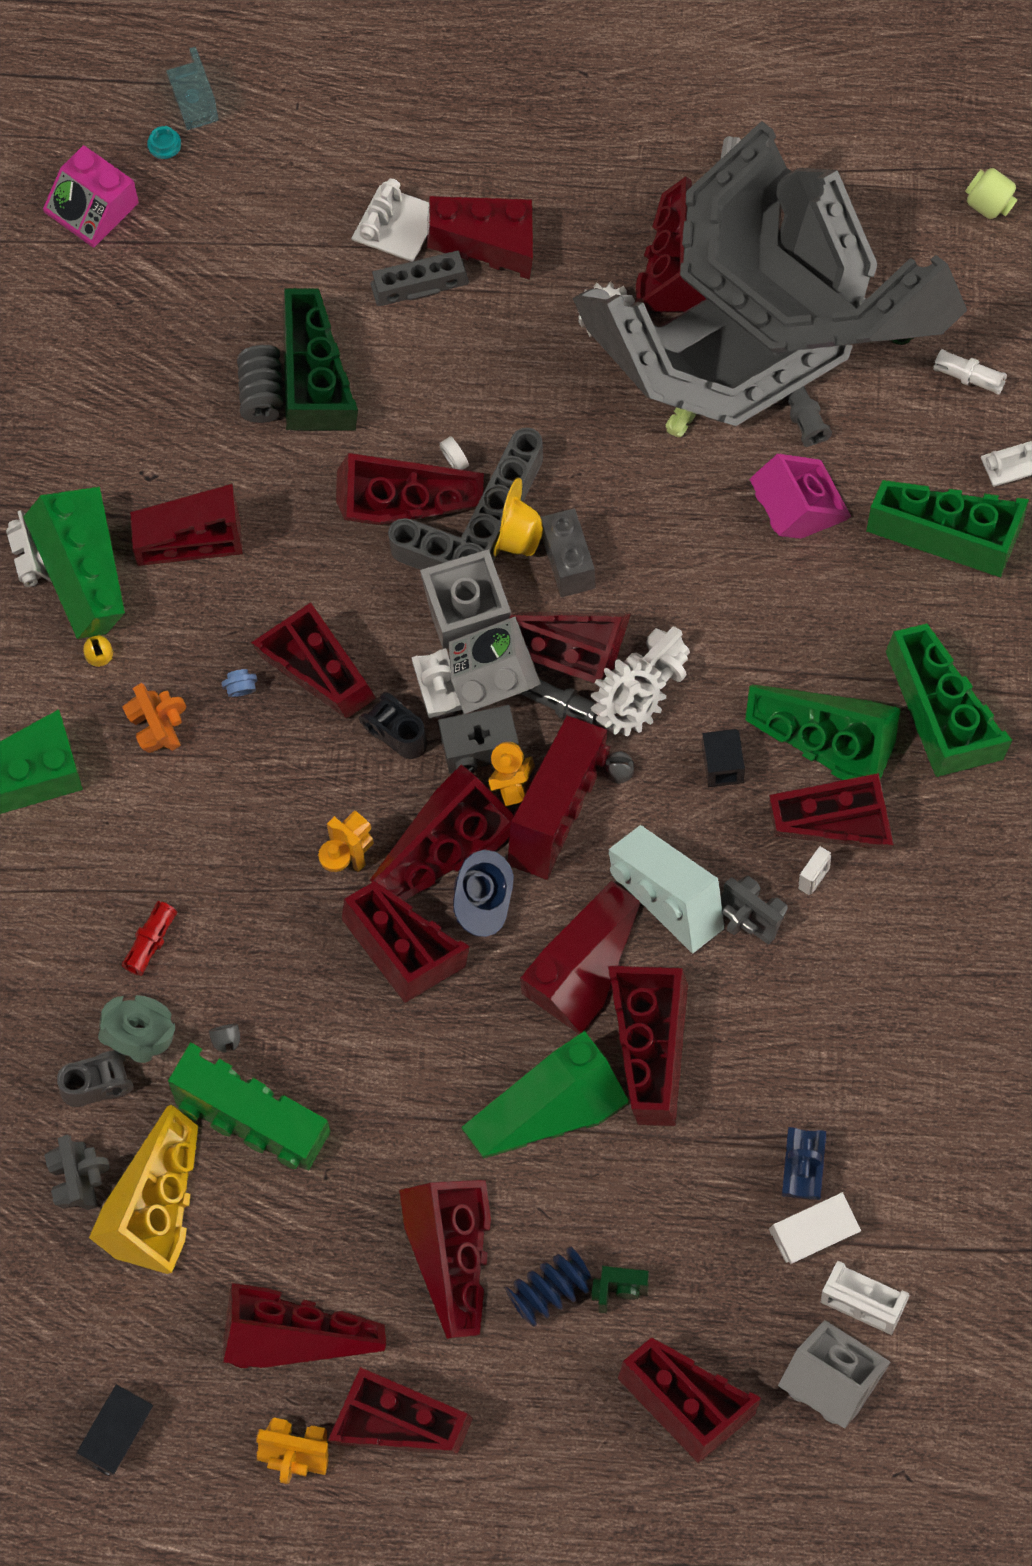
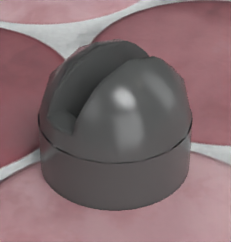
[605,751,634,783]
[209,1023,240,1053]

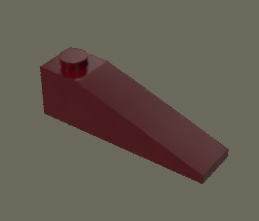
[336,453,484,525]

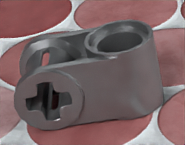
[57,1050,133,1107]

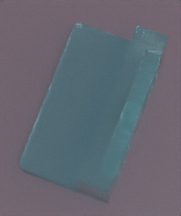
[166,46,219,130]

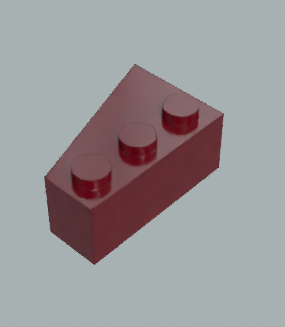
[768,773,894,851]

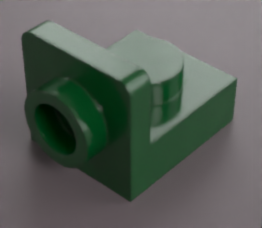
[592,1266,649,1314]

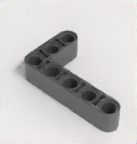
[388,427,543,570]

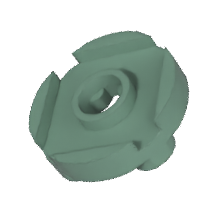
[98,995,175,1063]

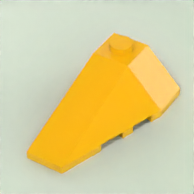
[89,1105,198,1274]

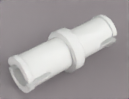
[934,349,1007,395]

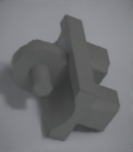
[721,876,788,945]
[44,1135,110,1210]

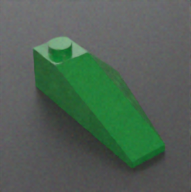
[461,1031,629,1159]

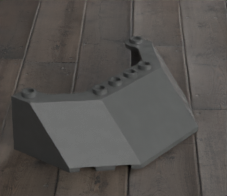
[680,121,967,353]
[572,168,878,426]

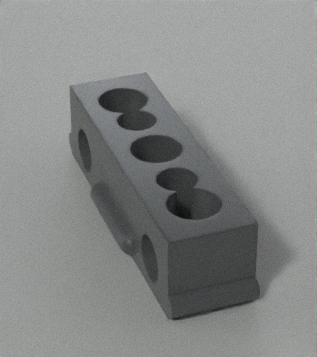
[370,250,469,306]

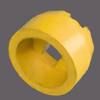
[83,635,113,667]

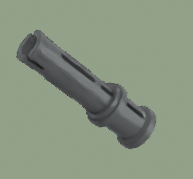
[773,352,832,447]
[519,679,599,726]

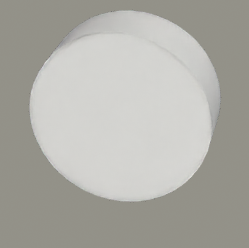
[439,436,469,470]

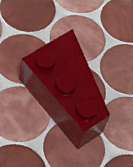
[427,196,533,280]
[130,484,243,566]
[251,602,376,719]
[509,612,631,684]
[342,881,470,1003]
[618,1337,761,1464]
[328,1367,473,1455]

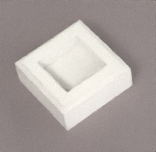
[798,846,831,895]

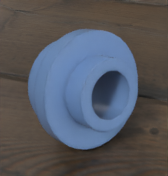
[221,669,258,697]

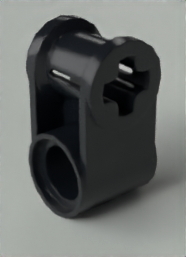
[359,692,428,759]

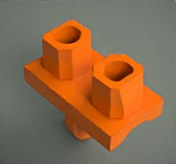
[122,683,186,753]

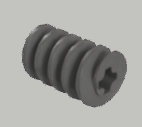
[237,345,284,423]

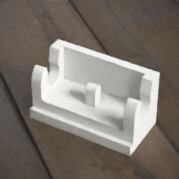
[769,1192,861,1265]
[821,1261,910,1335]

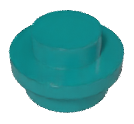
[147,126,181,159]

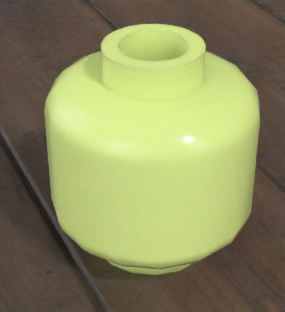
[965,168,1018,219]

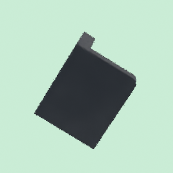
[702,729,745,788]

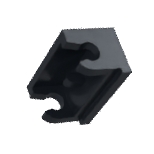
[75,1384,154,1476]

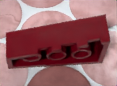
[608,966,688,1126]

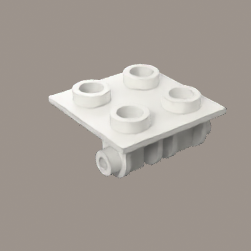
[351,178,429,262]

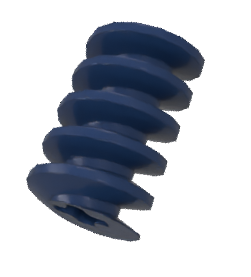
[504,1246,591,1327]

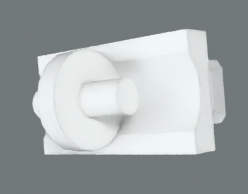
[624,626,690,682]
[411,648,462,719]

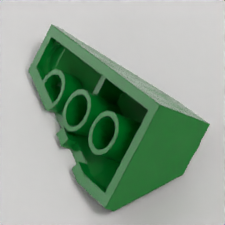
[745,684,900,780]

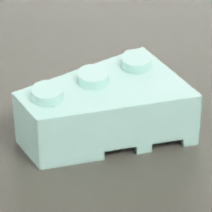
[608,825,724,954]

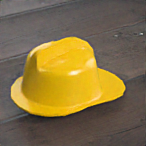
[493,477,543,556]

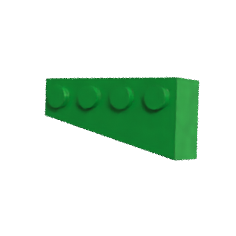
[866,480,1029,578]
[23,487,125,639]
[886,623,1013,777]
[168,1042,330,1171]

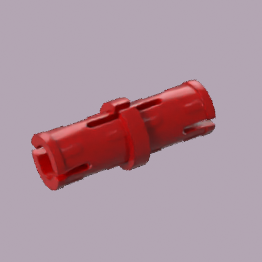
[121,901,178,976]

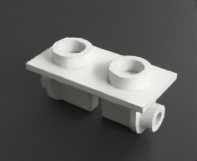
[981,441,1032,487]
[6,510,52,587]

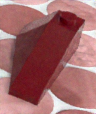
[635,176,706,312]
[370,764,514,901]
[520,881,641,1034]
[399,1180,491,1339]
[223,1283,386,1368]

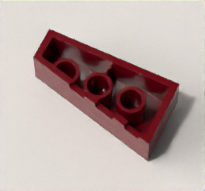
[507,715,610,880]

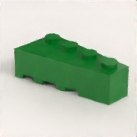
[0,709,83,814]

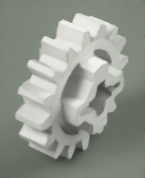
[591,656,666,736]

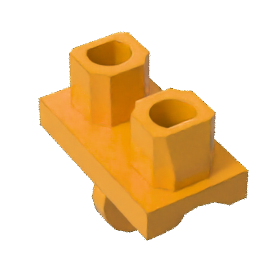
[488,742,535,806]
[318,810,374,872]
[256,1417,328,1484]

